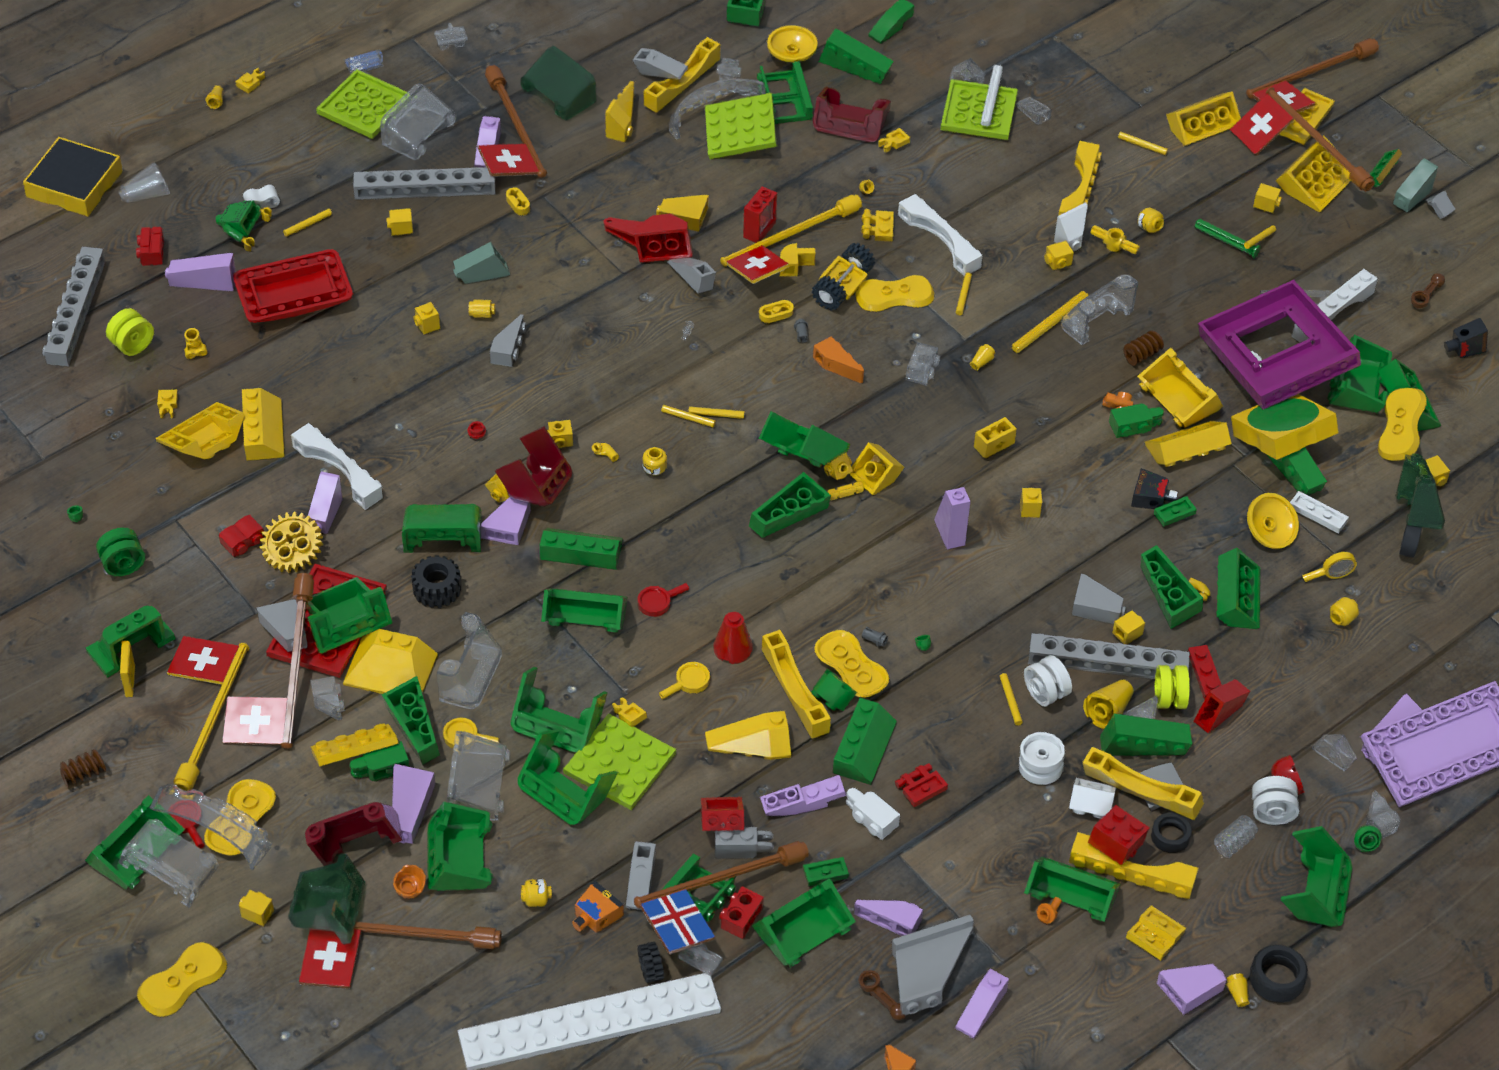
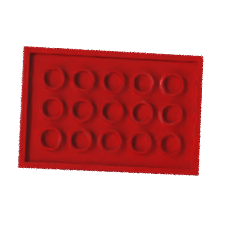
[266,564,387,678]

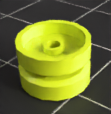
[106,308,154,356]
[1155,665,1190,709]

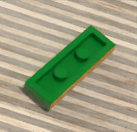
[1370,149,1402,187]

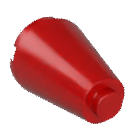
[713,612,753,664]

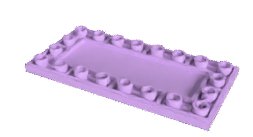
[1360,681,1499,807]

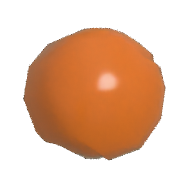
[393,865,426,899]

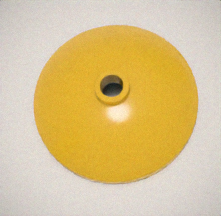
[767,26,817,62]
[1247,493,1299,549]

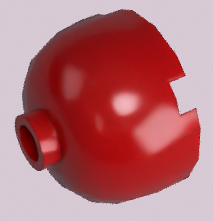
[1271,755,1305,795]

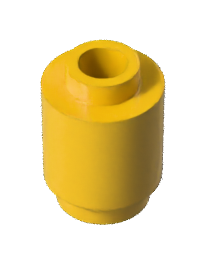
[469,300,495,318]

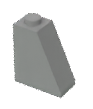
[1072,574,1126,624]
[257,599,307,652]

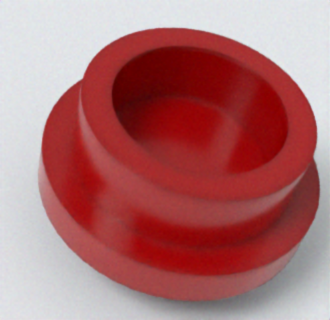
[467,421,486,439]

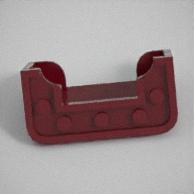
[813,87,891,142]
[305,802,403,868]

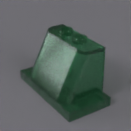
[288,853,365,945]

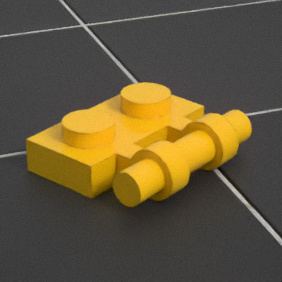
[861,209,894,242]

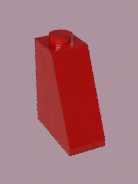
[1194,679,1250,733]

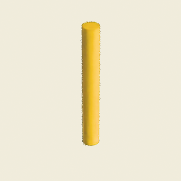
[1118,132,1168,155]
[283,209,332,237]
[1244,225,1276,249]
[956,272,972,316]
[661,405,716,428]
[689,407,745,419]
[1000,673,1023,726]

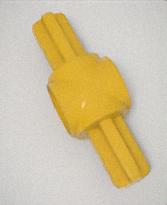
[1090,225,1140,254]

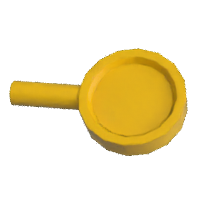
[659,662,710,699]
[443,718,500,750]

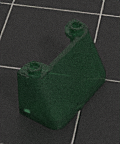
[520,46,596,121]
[1395,453,1445,529]

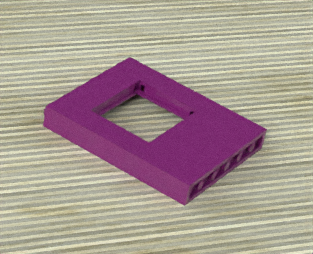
[1198,280,1361,410]

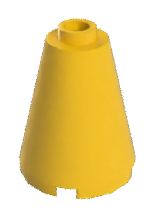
[1083,680,1134,729]

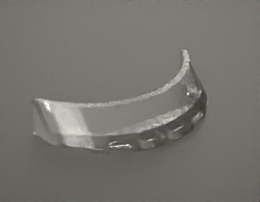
[669,79,765,140]
[150,784,272,870]

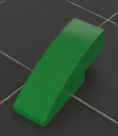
[868,0,915,44]

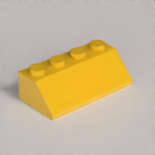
[1166,91,1241,145]
[242,388,284,461]
[1145,421,1232,467]

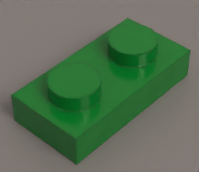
[1154,496,1197,527]
[803,857,849,887]

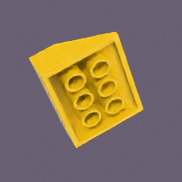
[1275,135,1351,212]

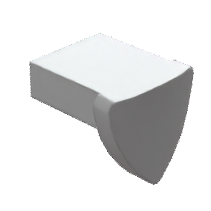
[1426,191,1455,219]

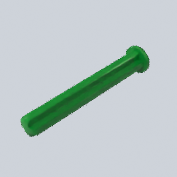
[1194,219,1261,258]

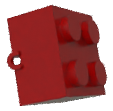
[1088,805,1150,866]

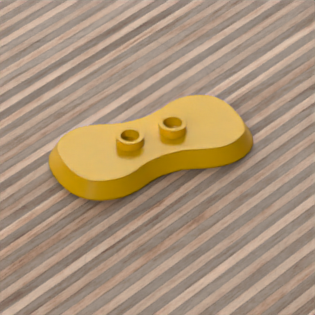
[855,275,934,312]
[1378,388,1426,461]
[814,630,889,698]
[204,779,276,855]
[137,942,227,1017]

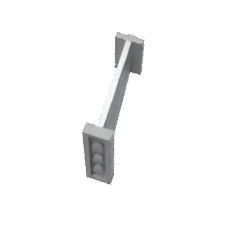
[892,915,974,1015]

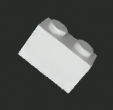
[1069,778,1116,819]

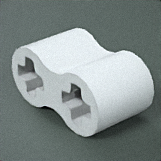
[243,185,280,209]

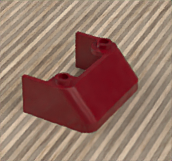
[495,426,572,507]

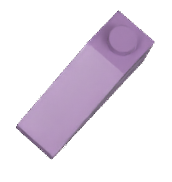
[474,116,501,168]
[854,900,923,936]
[955,969,1009,1039]

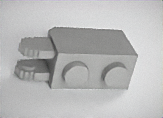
[715,827,774,859]

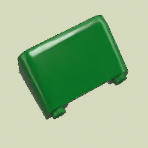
[402,504,482,553]
[85,795,185,890]
[427,802,493,891]
[752,878,856,967]

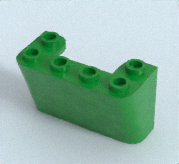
[1327,334,1392,413]

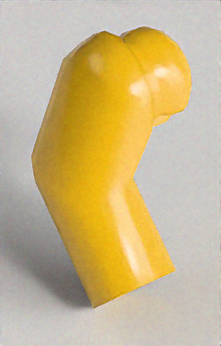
[592,443,619,462]
[1189,578,1211,601]

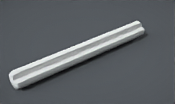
[981,65,1003,127]

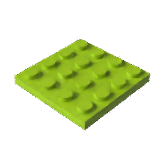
[316,69,412,139]
[940,79,1018,140]
[705,93,777,159]
[563,713,676,810]

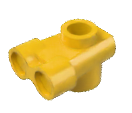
[184,328,208,359]

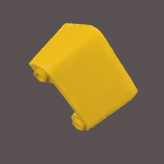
[1137,348,1223,428]

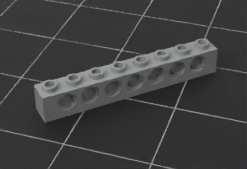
[354,167,495,200]
[43,247,106,366]
[1028,633,1189,679]

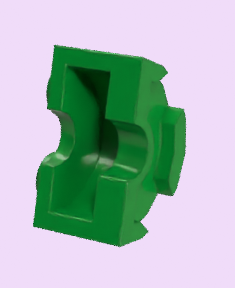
[811,669,857,711]

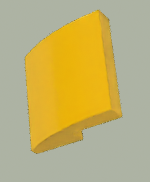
[1126,905,1186,960]

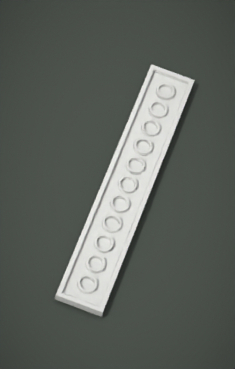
[458,972,721,1070]

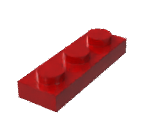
[1188,645,1222,699]

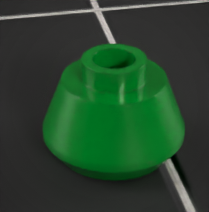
[1354,825,1382,852]

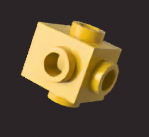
[547,420,573,448]
[824,453,853,480]
[485,474,510,502]

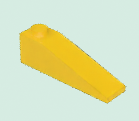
[605,81,634,142]
[705,711,791,760]

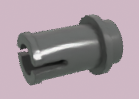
[794,319,809,343]
[862,627,888,647]

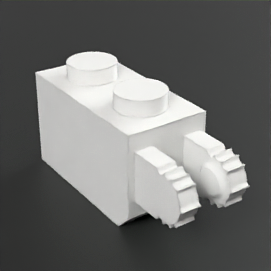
[846,788,900,840]

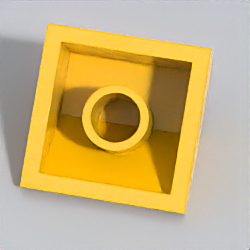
[849,442,905,495]

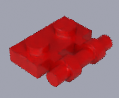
[895,763,948,807]

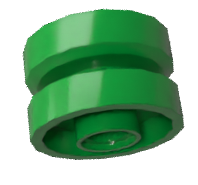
[96,527,145,577]

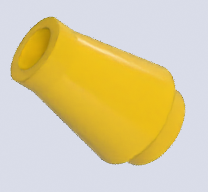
[206,86,223,109]
[970,344,995,371]
[1226,973,1249,1007]

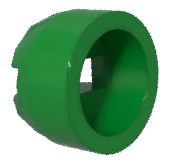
[67,505,83,522]
[915,635,931,651]

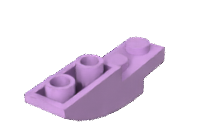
[760,775,846,816]

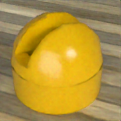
[859,180,874,194]

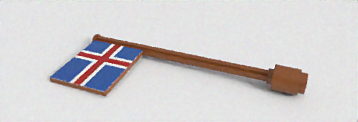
[634,841,809,954]

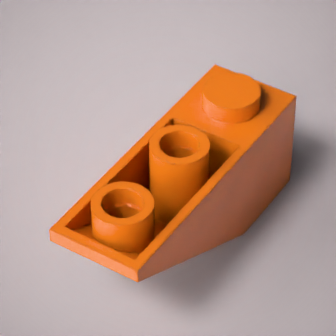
[813,336,864,383]

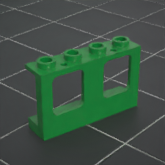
[757,61,813,124]
[662,853,736,922]

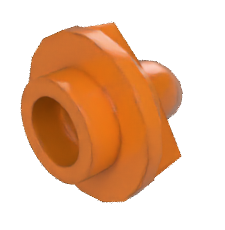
[1037,897,1062,924]

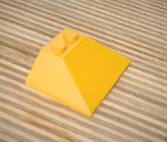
[156,402,244,459]
[343,629,438,694]

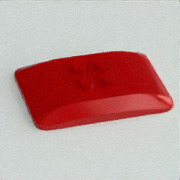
[233,249,353,323]

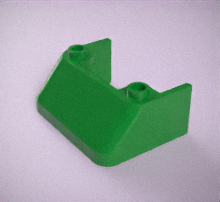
[758,411,851,467]
[541,588,628,632]
[511,667,608,752]
[518,729,618,825]
[1281,826,1352,927]
[1024,857,1121,921]

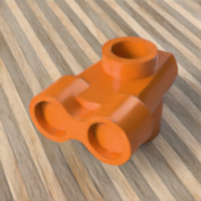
[1102,392,1133,409]

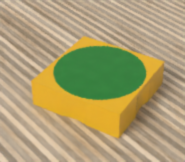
[1231,394,1338,460]

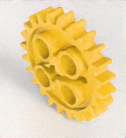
[260,512,323,573]

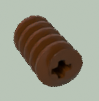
[1123,330,1164,366]
[60,749,106,787]

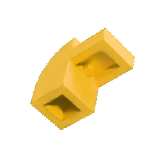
[780,243,815,276]

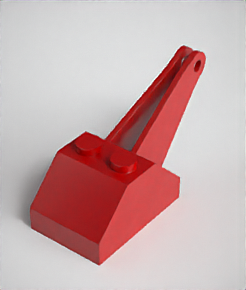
[603,214,693,263]

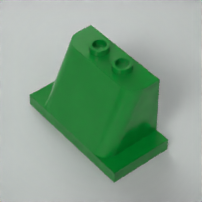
[306,577,393,654]
[86,606,176,678]

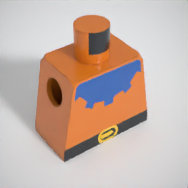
[572,881,624,932]

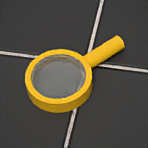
[1302,552,1357,582]

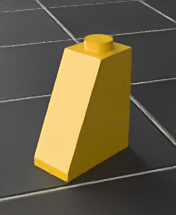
[656,195,709,232]

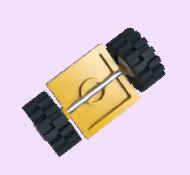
[811,243,875,311]

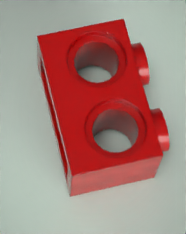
[719,886,764,939]

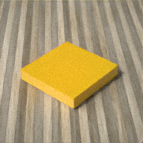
[120,641,135,697]

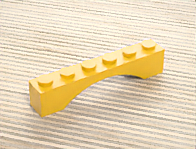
[644,37,720,113]
[1058,141,1102,216]
[762,630,831,739]
[1083,747,1204,820]
[1069,832,1198,899]

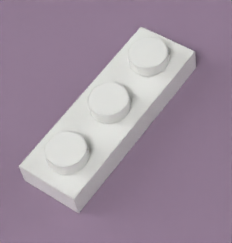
[1290,491,1349,534]

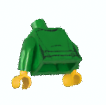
[216,200,272,251]

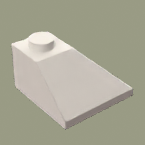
[1054,203,1087,251]

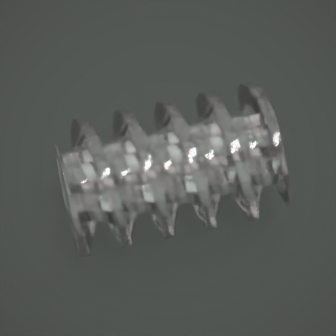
[1214,815,1258,859]

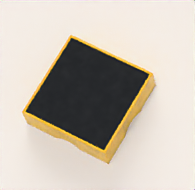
[23,137,123,217]

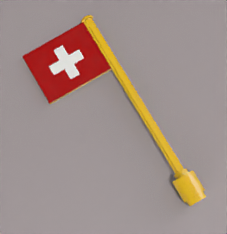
[720,195,862,284]
[167,636,249,794]

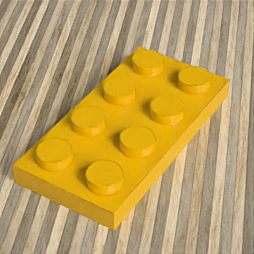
[1280,88,1335,145]
[310,723,398,766]

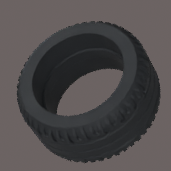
[1249,944,1308,1003]

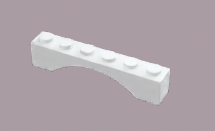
[898,194,982,276]
[1292,269,1378,343]
[291,423,383,510]

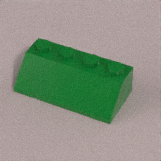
[1378,359,1442,431]
[540,528,623,570]
[1216,548,1260,629]
[833,698,897,785]

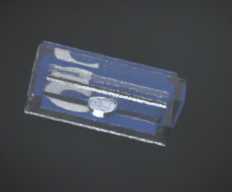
[344,49,383,74]

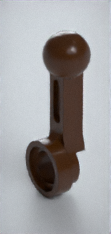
[1411,273,1445,309]
[859,970,906,1020]

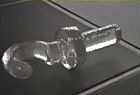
[682,321,695,340]

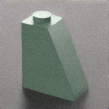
[1393,158,1438,212]
[453,242,510,284]

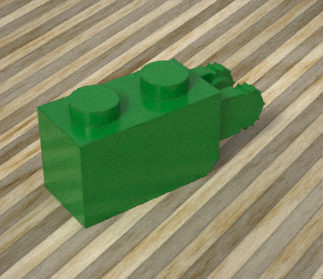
[1109,403,1164,438]
[349,741,409,782]

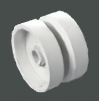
[1024,655,1072,706]
[1019,732,1065,785]
[1252,776,1299,825]

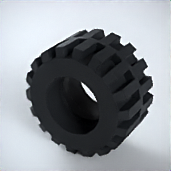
[411,555,462,608]

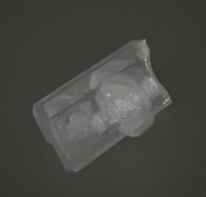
[434,23,468,50]
[679,944,723,976]

